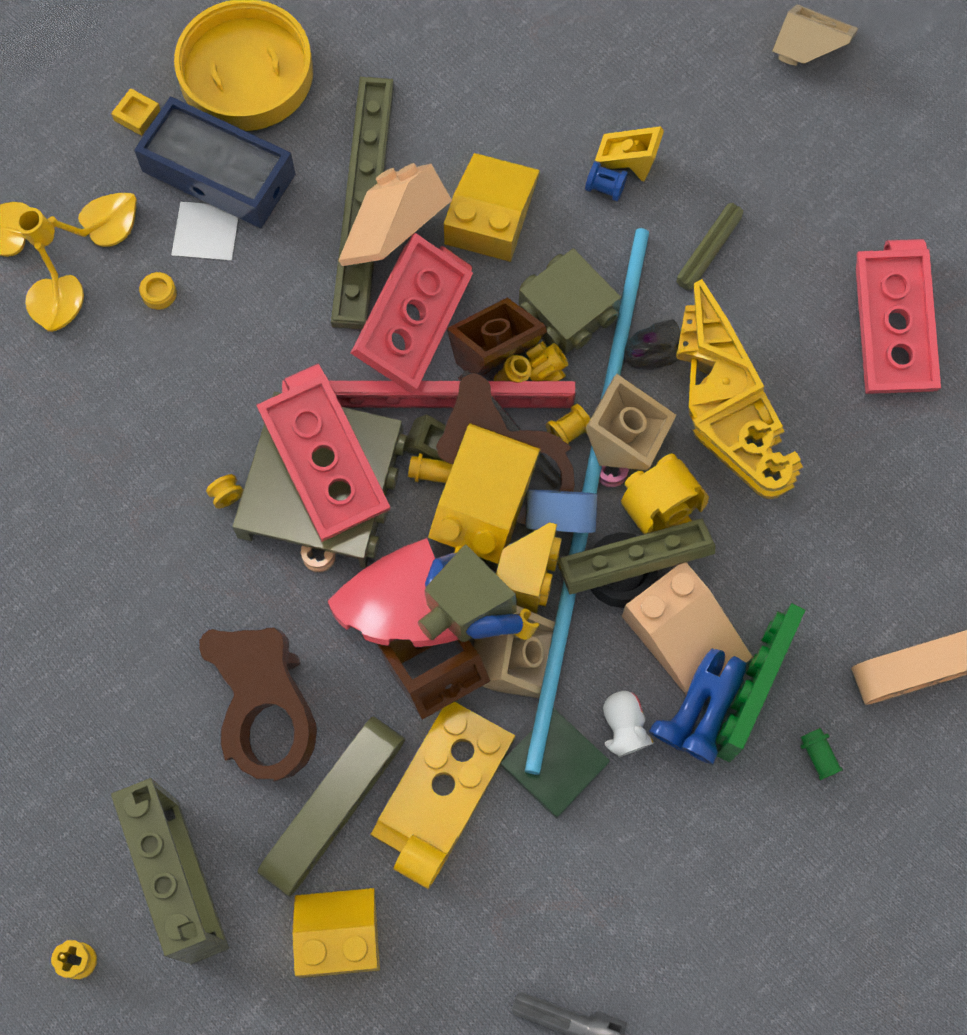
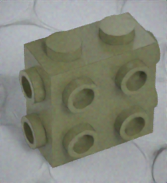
[519,248,621,355]

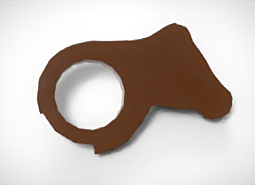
[436,373,575,524]

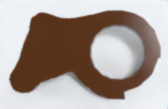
[199,627,317,781]

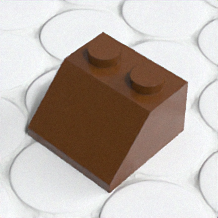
[447,297,547,375]

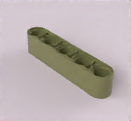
[257,716,405,897]

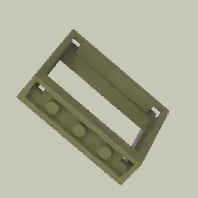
[111,778,229,964]

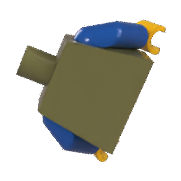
[418,545,539,642]

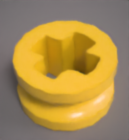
[206,474,243,509]

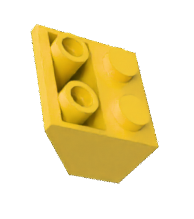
[496,522,562,614]

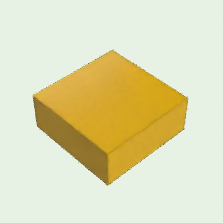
[111,88,161,136]

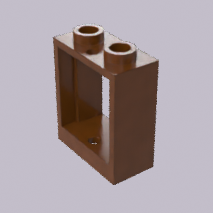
[377,639,490,720]

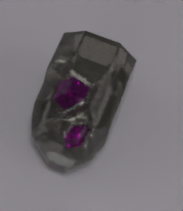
[624,319,684,370]

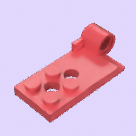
[350,233,473,393]
[856,239,941,394]
[256,364,391,542]

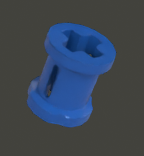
[585,161,628,202]

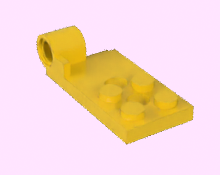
[370,702,515,889]

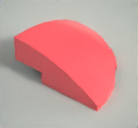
[328,538,459,647]

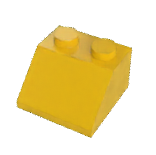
[292,888,380,978]

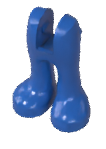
[649,648,746,765]

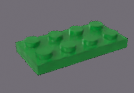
[716,603,806,763]

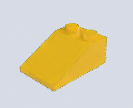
[443,153,540,262]
[428,424,540,564]

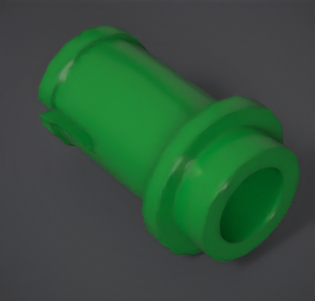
[800,728,843,780]

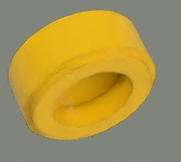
[139,272,177,310]

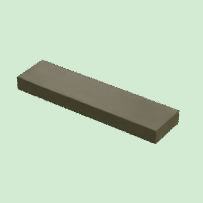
[558,518,715,595]

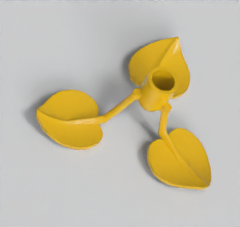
[0,193,137,332]

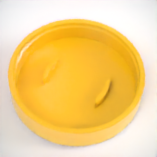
[174,0,313,131]

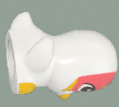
[603,691,654,757]

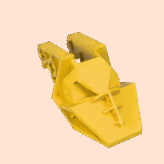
[676,279,803,499]

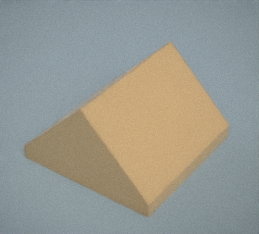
[585,374,676,470]

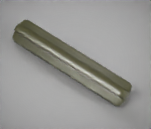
[676,203,743,291]

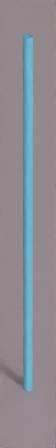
[524,228,649,775]

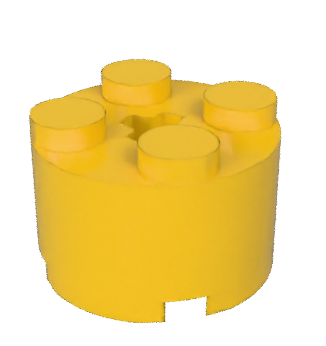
[621,453,709,535]

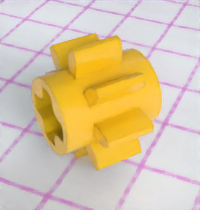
[526,341,569,381]

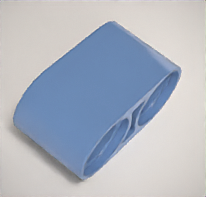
[526,490,598,533]

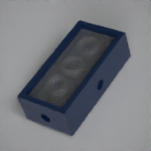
[134,96,296,228]

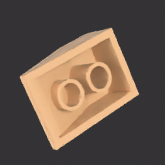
[339,163,452,266]
[622,562,753,695]

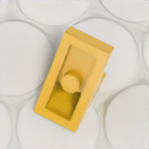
[595,126,664,181]

